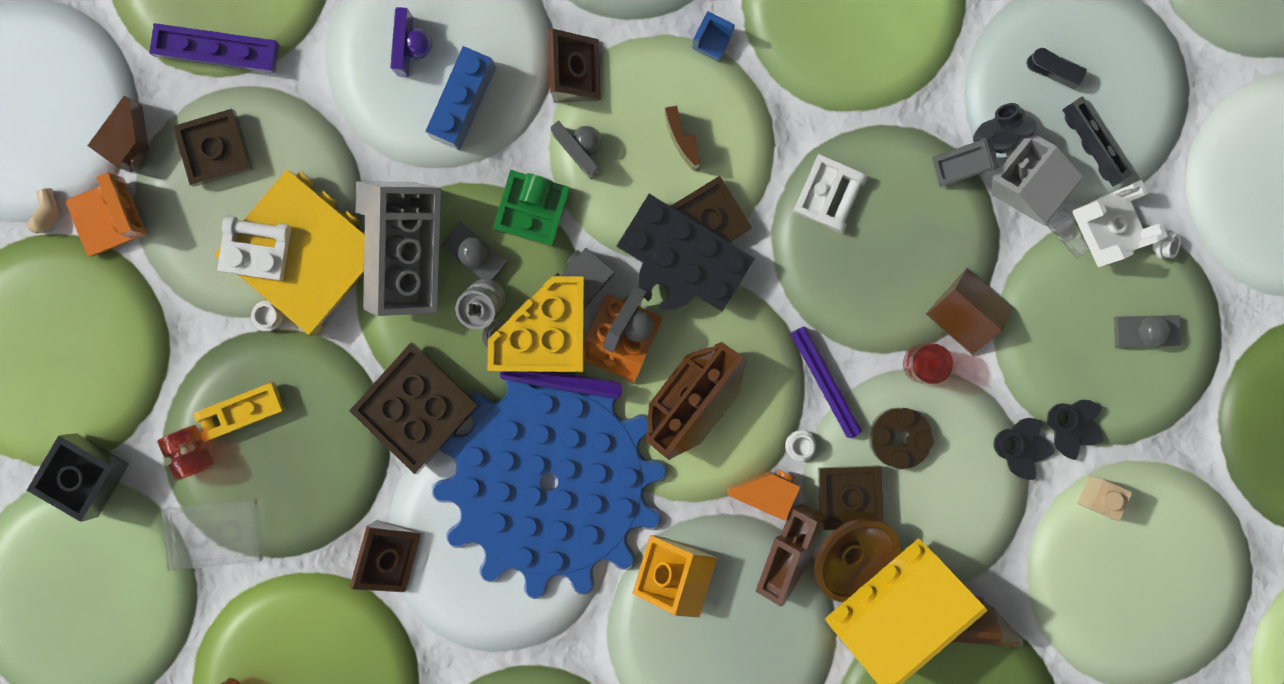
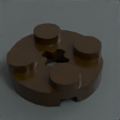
[869,407,934,469]

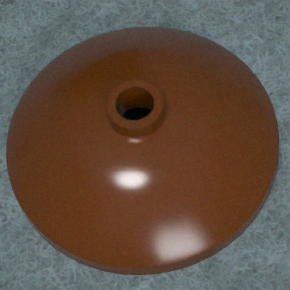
[814,518,901,603]

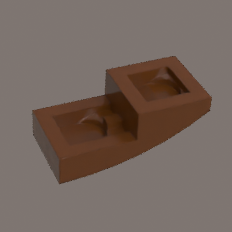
[664,105,700,170]

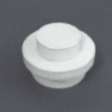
[1153,229,1181,260]
[251,301,283,331]
[785,430,816,461]

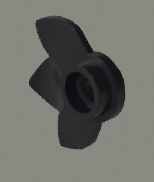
[973,103,1037,154]
[1047,400,1104,460]
[993,418,1055,480]

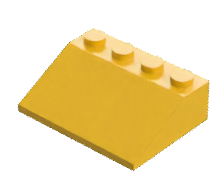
[825,538,988,684]

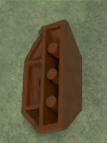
[645,342,746,460]
[952,595,1023,647]

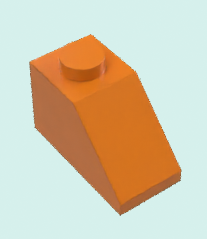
[726,469,800,521]

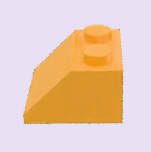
[632,535,717,618]

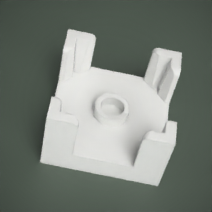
[1072,180,1168,267]

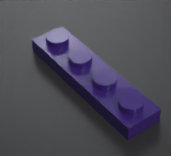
[149,23,279,74]

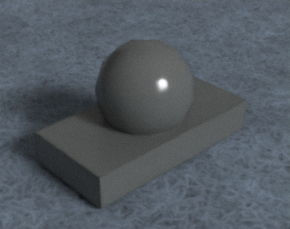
[550,120,602,180]
[932,138,1000,187]
[440,222,508,280]
[603,287,654,353]
[1114,315,1181,348]

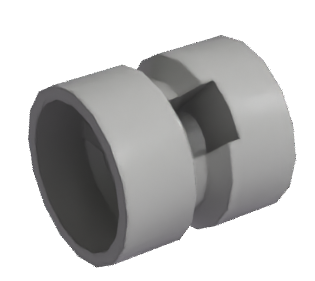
[455,279,506,330]

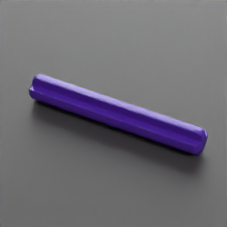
[791,326,862,439]
[500,371,622,399]

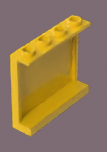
[214,169,365,336]

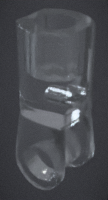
[1046,207,1090,258]

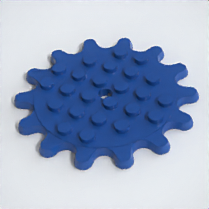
[432,372,668,599]

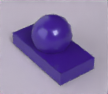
[390,7,432,77]

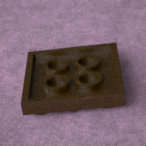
[349,342,480,474]

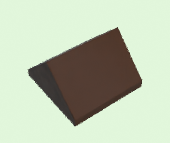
[548,28,601,102]
[926,268,1013,355]
[349,520,422,593]

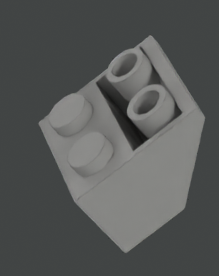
[992,134,1083,226]

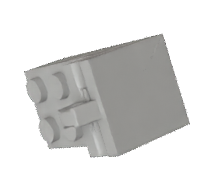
[356,181,441,316]

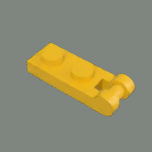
[193,382,286,443]

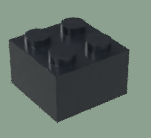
[26,433,129,522]

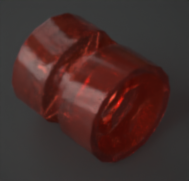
[903,344,953,384]
[157,425,214,481]

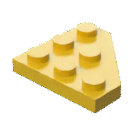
[487,276,584,372]

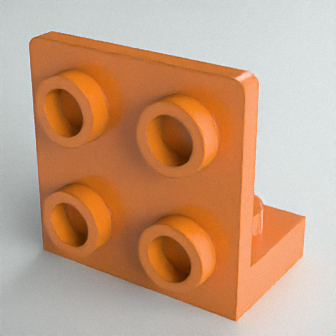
[66,172,147,257]
[584,294,662,383]

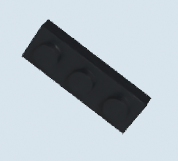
[1062,96,1133,187]

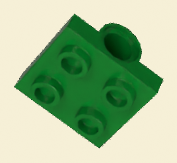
[493,170,570,247]

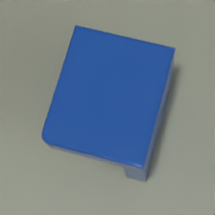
[692,11,735,62]

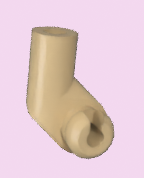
[27,188,59,234]

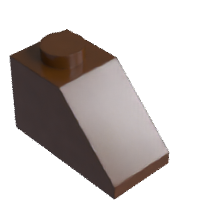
[87,96,149,173]

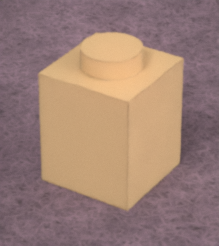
[1077,476,1132,521]

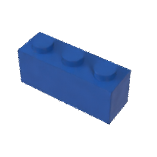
[425,46,496,151]

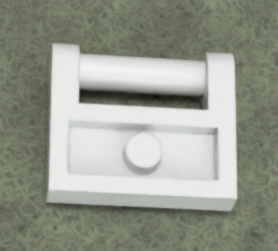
[793,154,868,234]
[217,215,291,281]

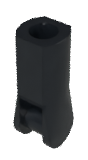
[1026,48,1087,89]

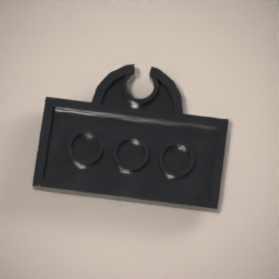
[616,193,755,312]

